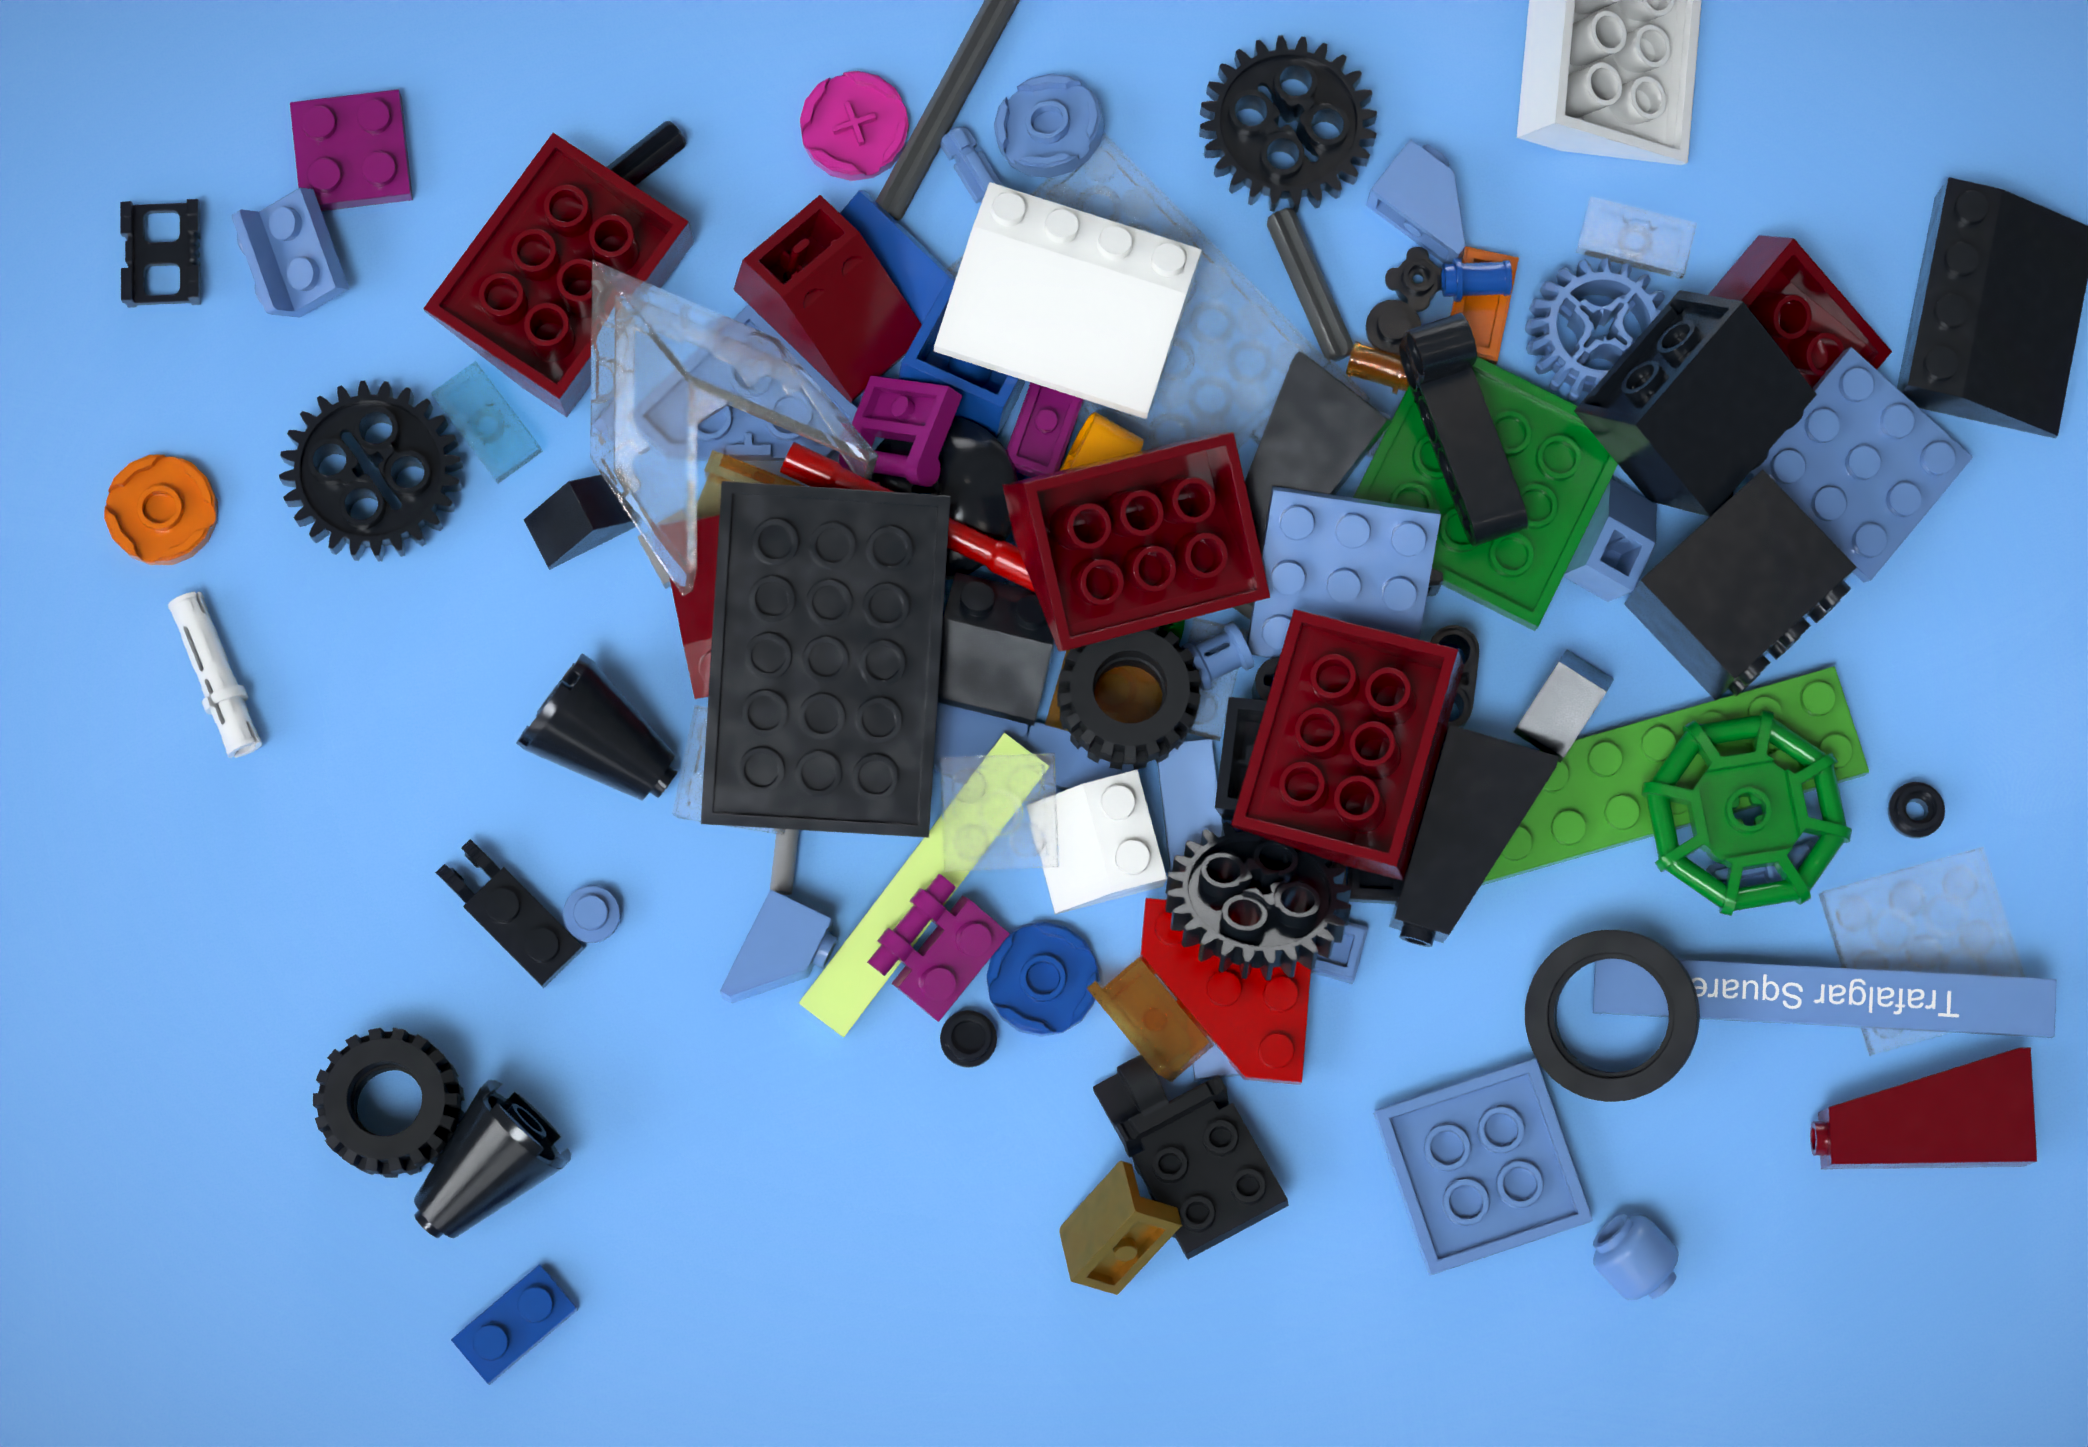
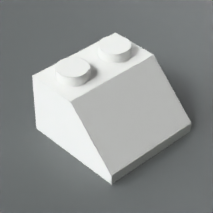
[1026,769,1167,915]

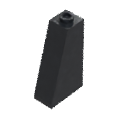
[1245,351,1392,553]
[1389,725,1559,947]

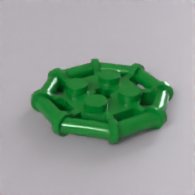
[1641,710,1852,916]

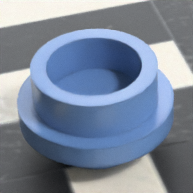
[563,886,620,943]

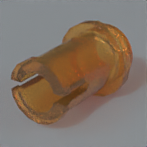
[1346,341,1409,395]

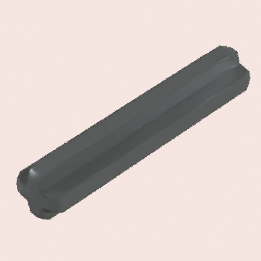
[1267,208,1354,363]

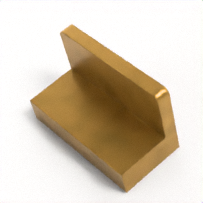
[1059,1161,1182,1295]

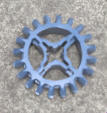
[1525,257,1665,402]

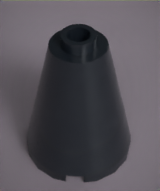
[516,653,678,801]
[414,1080,571,1238]

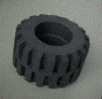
[1057,627,1201,770]
[313,1028,465,1178]

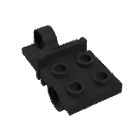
[1093,1054,1289,1260]

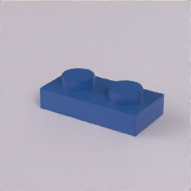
[451,1264,578,1385]

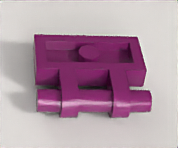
[867,874,1010,1022]

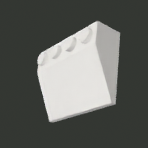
[1516,0,1702,165]
[933,182,1202,419]

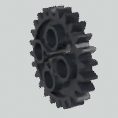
[1199,35,1377,213]
[279,380,463,562]
[1165,822,1351,980]

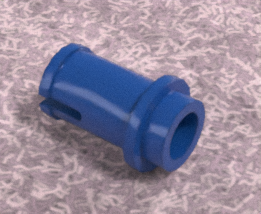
[1441,258,1512,302]

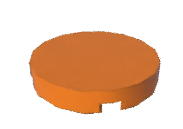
[104,455,218,565]

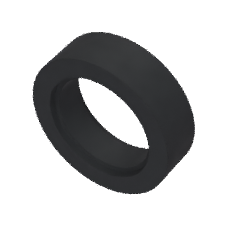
[1525,930,1700,1102]

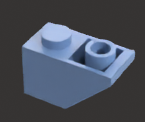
[1563,479,1657,602]

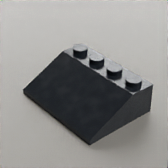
[1897,177,2088,438]

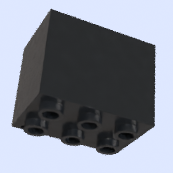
[1574,290,1817,517]
[1624,469,1857,700]

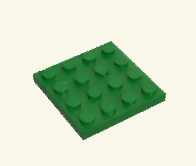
[1353,356,1618,631]

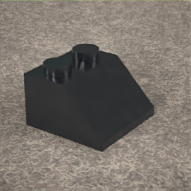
[937,572,1055,726]

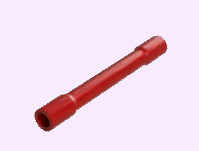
[780,442,1035,592]

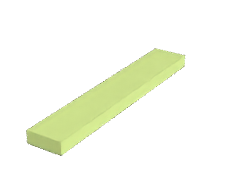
[798,733,1049,1038]

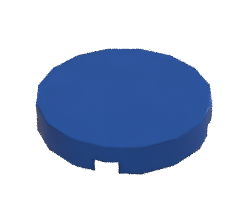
[986,922,1100,1037]

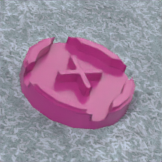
[800,71,909,181]

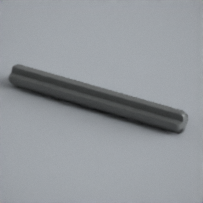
[876,0,1020,221]

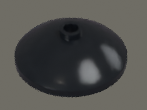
[862,416,1018,581]

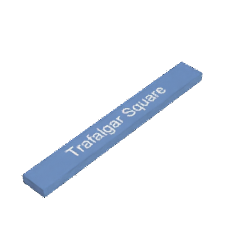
[1593,959,2057,1038]

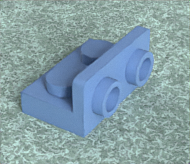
[232,187,349,318]

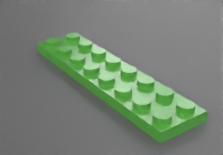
[1481,666,1869,886]

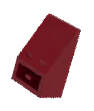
[733,195,922,403]

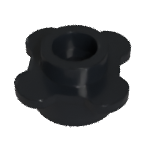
[1385,247,1442,312]

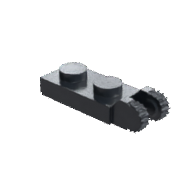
[435,839,584,989]

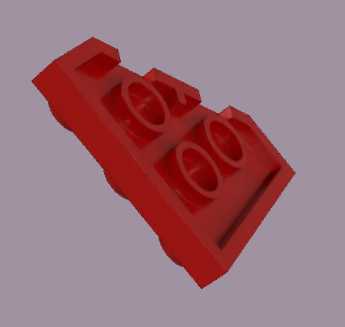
[1140,898,1311,1085]

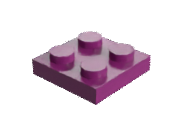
[290,89,413,211]

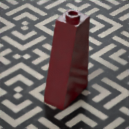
[1810,1047,2037,1170]

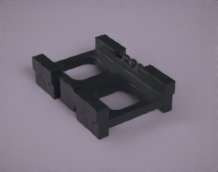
[120,199,201,308]

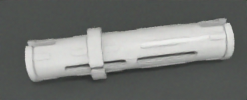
[168,592,262,758]

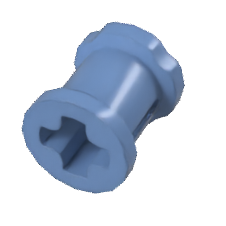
[1181,621,1254,691]

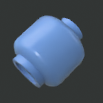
[1593,1214,1679,1300]

